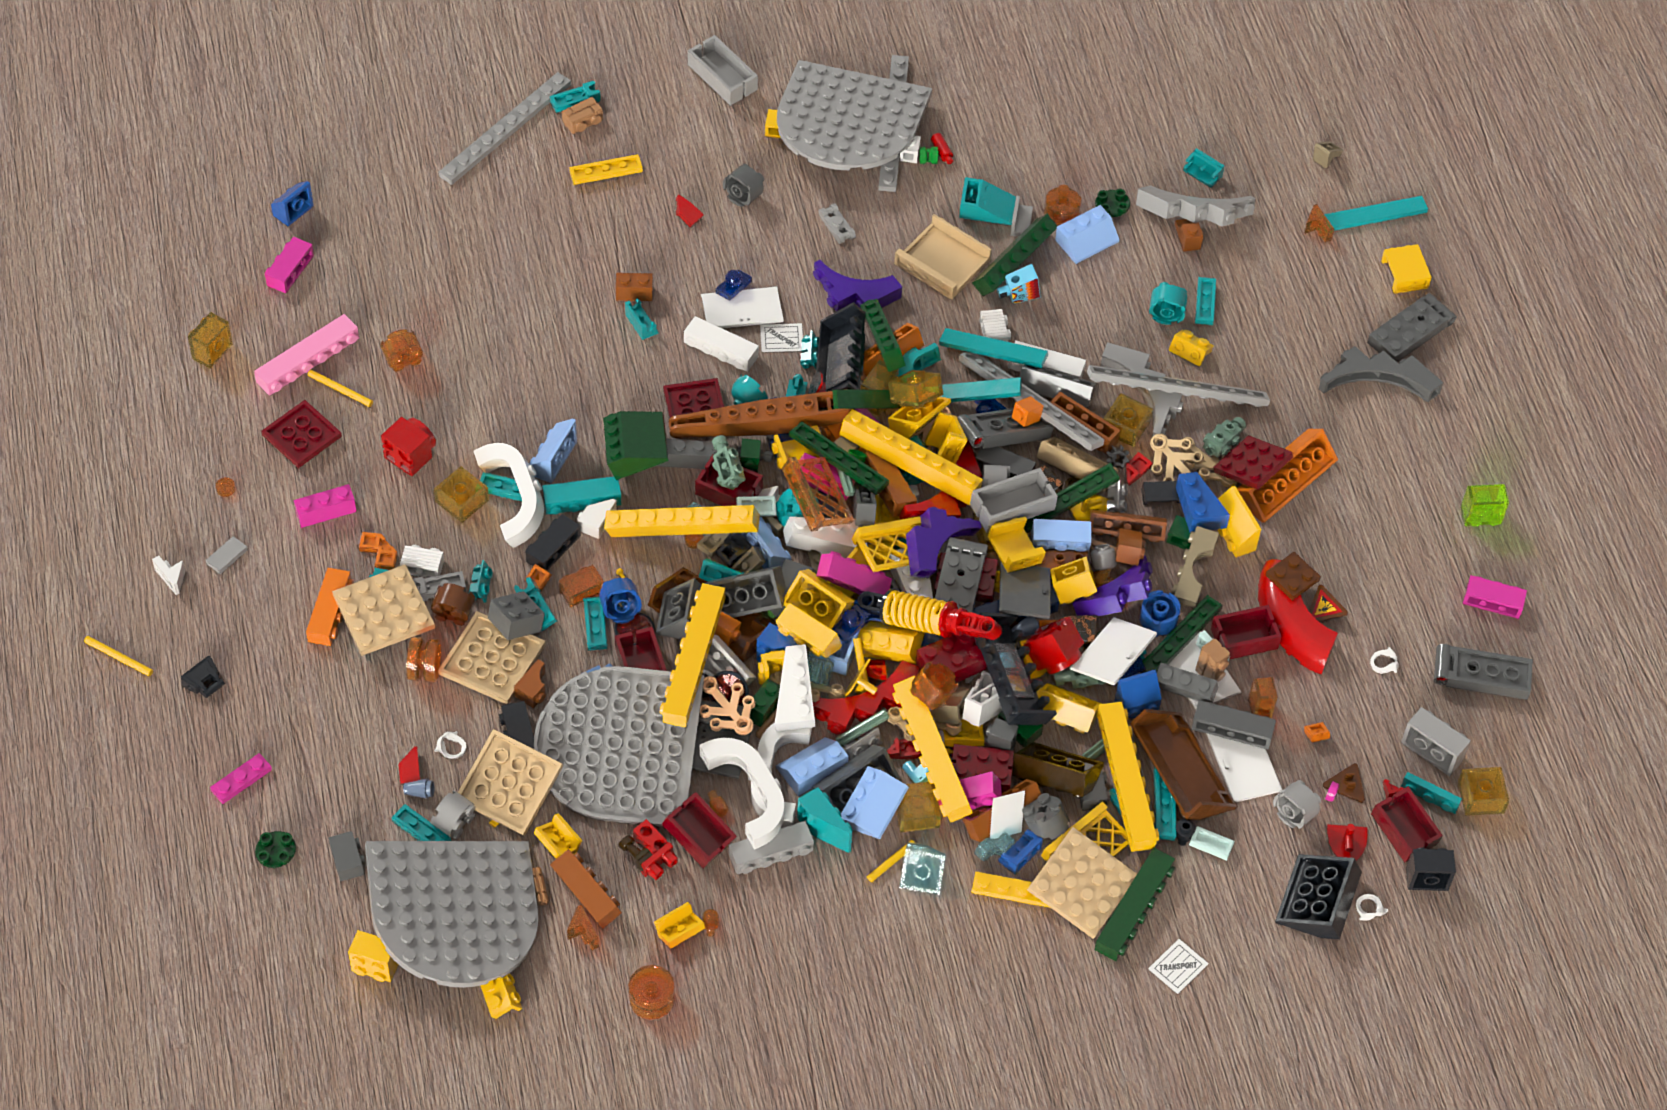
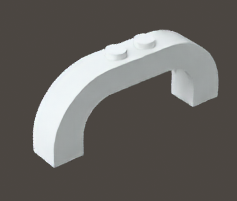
[473,443,544,548]
[748,723,812,828]
[700,738,784,849]

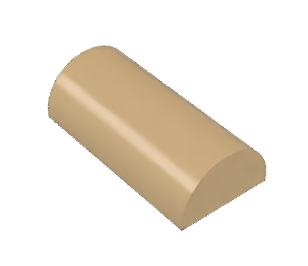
[1037,437,1119,492]

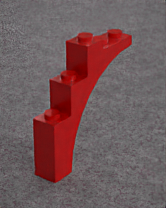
[899,441,982,520]
[812,660,920,735]

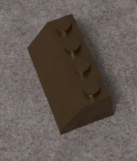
[1012,742,1104,797]

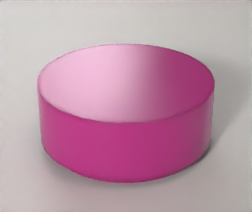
[1325,781,1340,802]

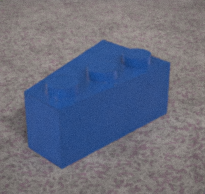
[1176,472,1230,533]

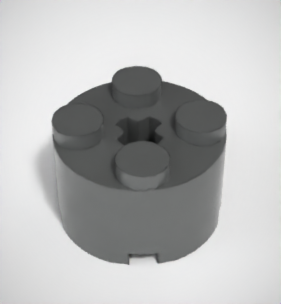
[723,164,764,207]
[1022,793,1069,841]

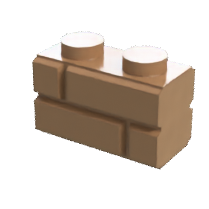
[562,97,603,134]
[1195,639,1230,682]

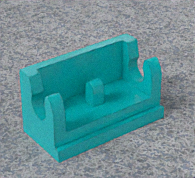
[1183,148,1225,188]
[625,298,659,340]

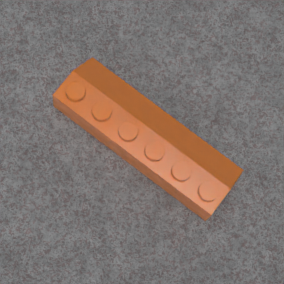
[1237,429,1338,523]

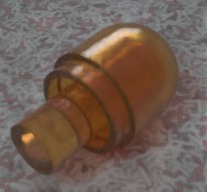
[708,790,728,817]
[702,909,719,937]

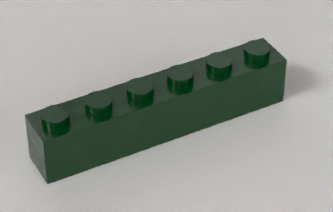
[972,213,1057,296]
[860,299,906,372]
[1094,848,1176,961]

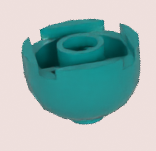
[731,375,768,405]

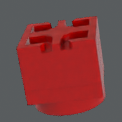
[381,416,436,476]
[1023,616,1084,674]

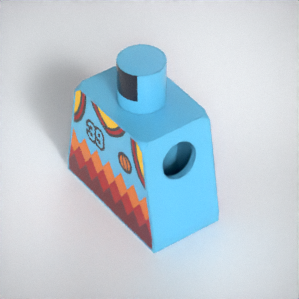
[997,264,1041,304]

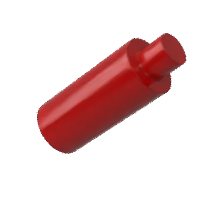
[930,133,953,164]

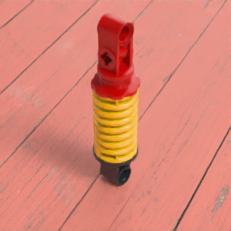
[858,589,1002,640]

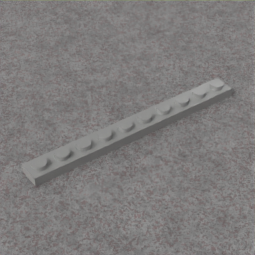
[878,55,909,192]
[438,72,571,185]
[958,352,1105,451]
[1087,365,1270,407]

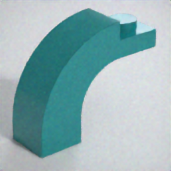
[897,343,941,392]

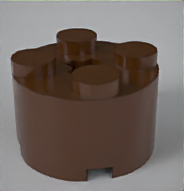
[431,583,475,626]

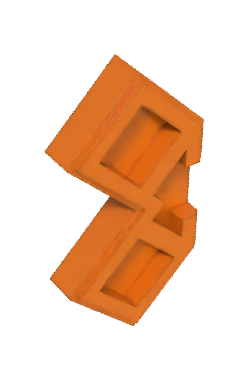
[359,532,397,570]

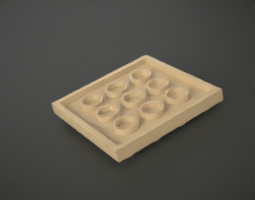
[332,564,435,656]
[438,611,546,704]
[458,729,564,836]
[1027,827,1137,939]

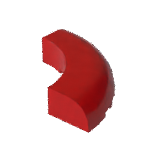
[1258,559,1338,675]

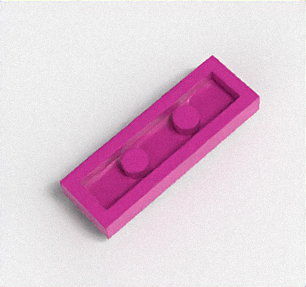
[210,753,272,804]

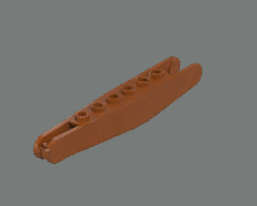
[668,389,855,438]

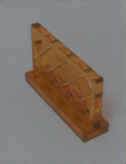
[782,457,854,532]

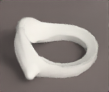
[1370,647,1399,674]
[434,731,466,759]
[1356,894,1388,921]

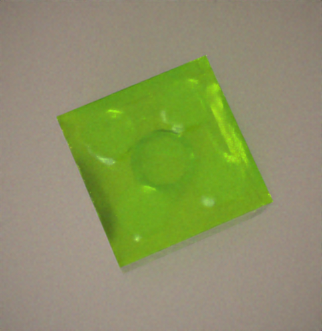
[1460,484,1509,527]

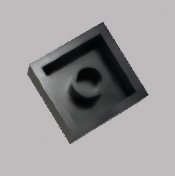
[1406,848,1456,891]

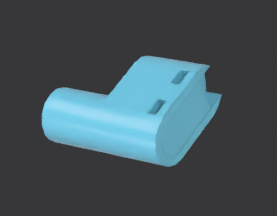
[902,761,929,789]

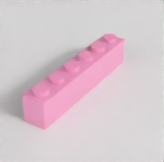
[254,314,359,396]

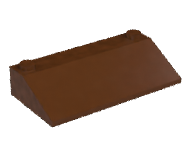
[648,567,777,662]
[1130,709,1238,820]

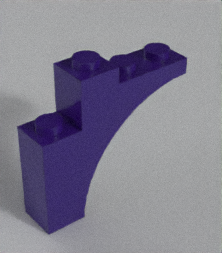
[813,260,902,312]
[906,507,982,578]
[1073,556,1152,616]

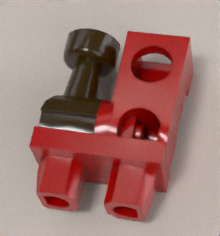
[618,819,678,880]

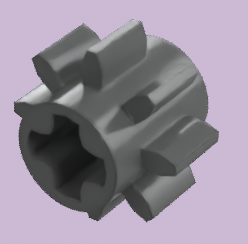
[1106,445,1130,468]

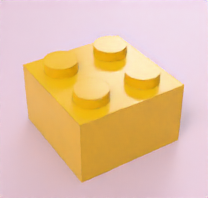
[1050,557,1097,604]
[348,930,399,982]

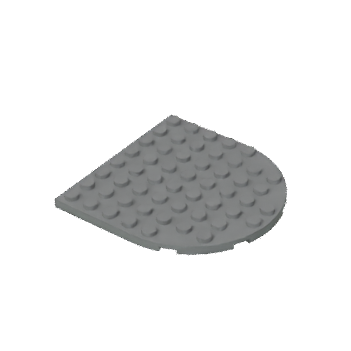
[777,60,932,170]
[534,666,704,827]
[365,841,538,987]

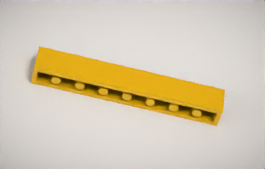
[839,409,983,506]
[604,505,760,537]
[660,583,725,727]
[892,676,973,823]
[1097,702,1159,852]

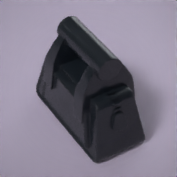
[715,533,753,568]
[181,656,225,698]

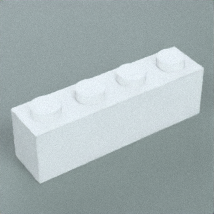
[684,316,759,372]
[1008,340,1086,379]

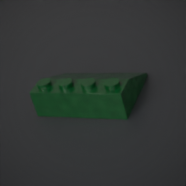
[603,411,669,480]

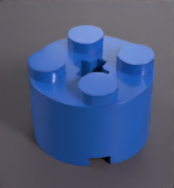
[599,578,642,623]
[1139,590,1180,637]

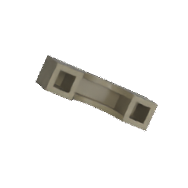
[1171,526,1219,608]

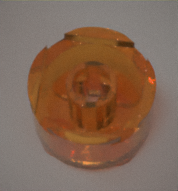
[1044,185,1081,226]
[380,329,423,372]
[910,662,958,710]

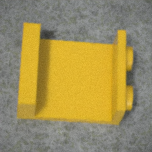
[1381,244,1432,294]
[924,412,968,464]
[771,425,827,476]
[988,516,1046,573]

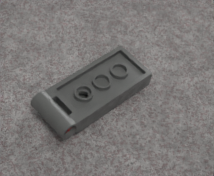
[1367,293,1457,362]
[957,408,1054,449]
[935,537,988,613]
[1434,644,1533,700]

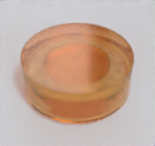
[215,477,235,497]
[685,534,704,549]

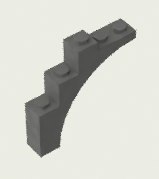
[1319,346,1444,403]

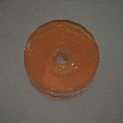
[407,637,441,683]
[628,965,675,1020]

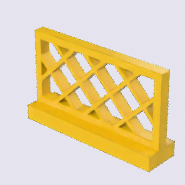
[851,516,940,572]
[1041,801,1129,861]

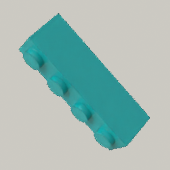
[542,477,622,515]

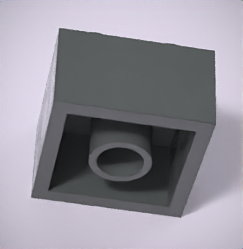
[488,591,544,640]

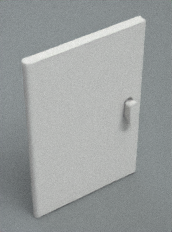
[701,287,784,328]
[1070,617,1157,685]
[1168,631,1241,709]
[1206,733,1283,802]

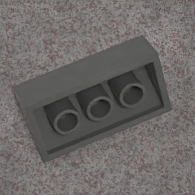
[704,565,785,618]
[812,745,901,813]

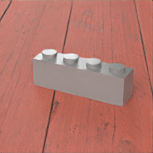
[729,821,814,875]

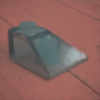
[899,842,946,895]

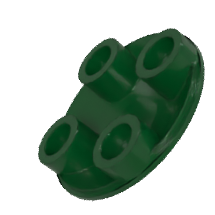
[1095,188,1130,217]
[255,831,296,868]

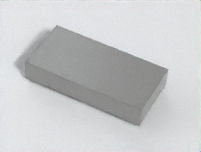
[206,536,248,574]

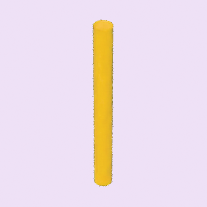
[307,369,373,407]
[84,636,153,677]

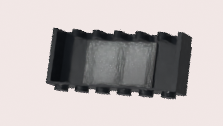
[816,302,866,411]
[974,612,1057,725]

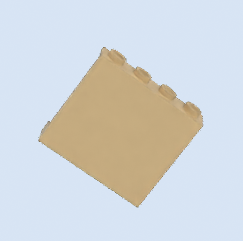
[894,214,992,300]

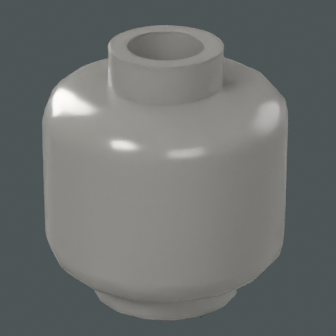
[1091,544,1117,573]

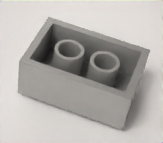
[1401,707,1471,776]

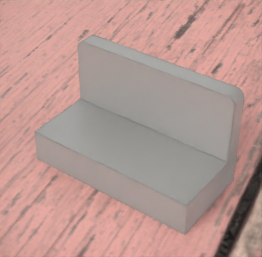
[1010,196,1033,237]

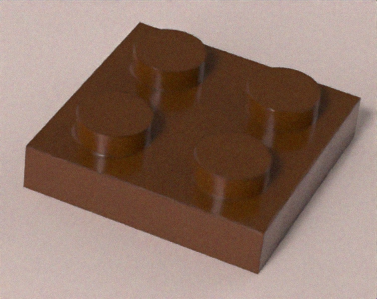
[1266,552,1321,601]

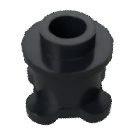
[1176,819,1196,846]

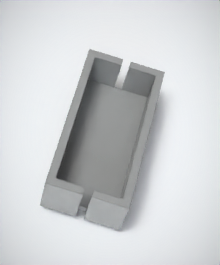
[688,35,758,106]
[970,468,1058,533]

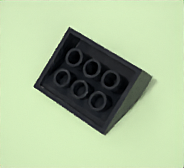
[1275,854,1362,940]

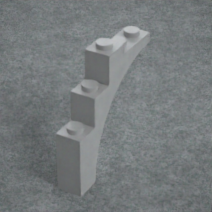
[1136,185,1256,227]
[1100,342,1184,445]

